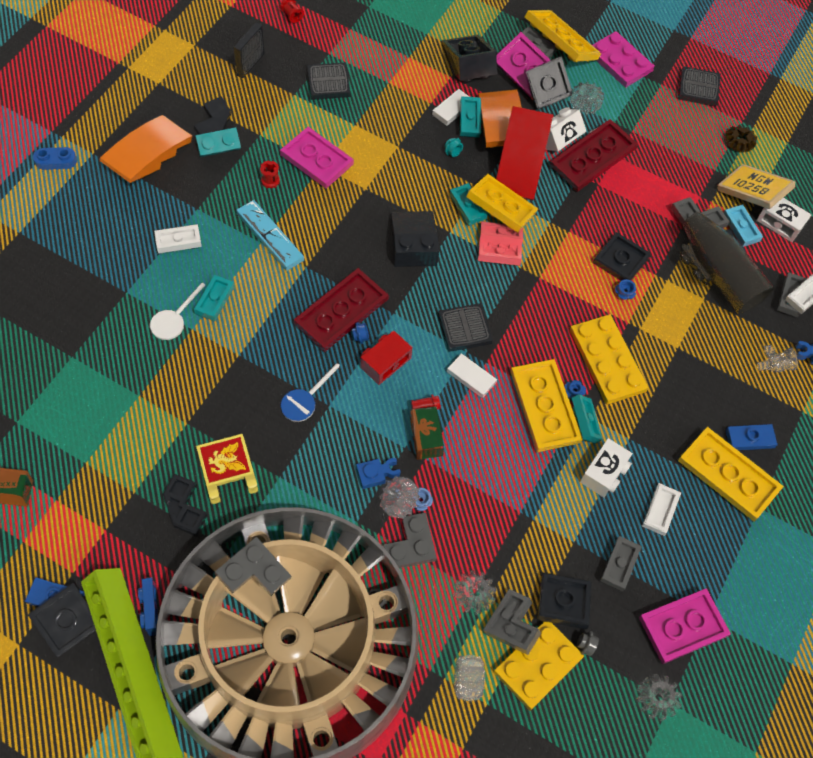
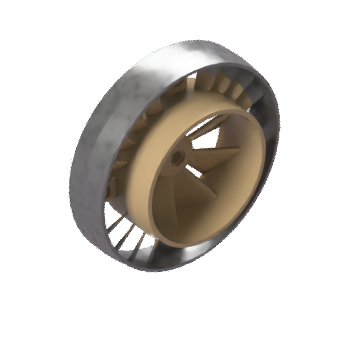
[156,508,419,758]

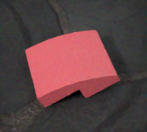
[478,221,523,266]

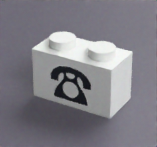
[546,107,586,151]
[756,198,811,242]
[580,438,633,498]

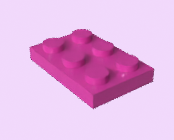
[592,31,655,88]
[497,32,550,100]
[280,127,354,188]
[639,588,731,664]

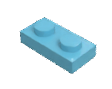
[724,205,763,247]

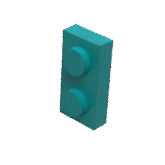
[460,96,481,137]
[196,128,241,157]
[449,183,488,226]
[194,275,235,321]
[572,394,603,444]

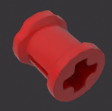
[280,0,304,23]
[260,161,280,188]

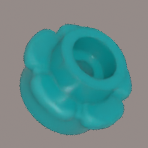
[445,138,463,157]

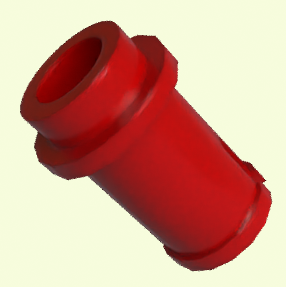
[411,394,441,410]

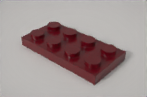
[550,119,638,192]
[294,268,389,352]

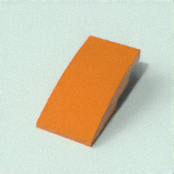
[478,90,522,148]
[100,115,192,183]

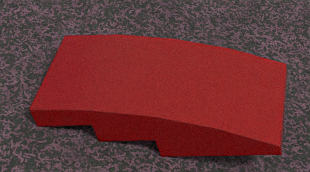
[496,106,553,201]

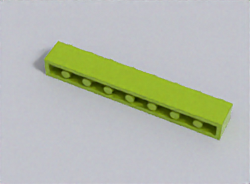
[81,568,183,758]

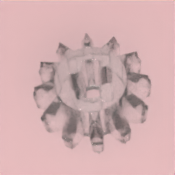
[570,81,604,115]
[379,476,421,519]
[453,570,496,615]
[454,655,485,701]
[636,674,682,721]

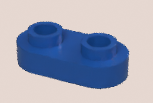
[33,147,77,170]

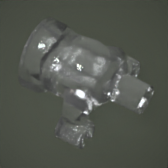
[757,345,798,372]

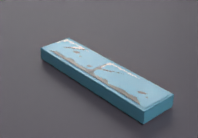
[236,200,304,271]

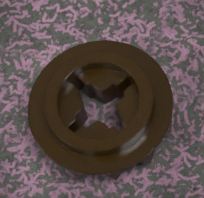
[725,124,757,152]

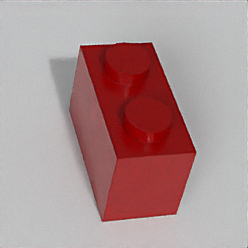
[360,330,413,385]

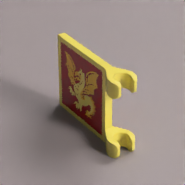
[196,434,258,504]

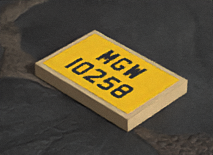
[718,164,795,209]

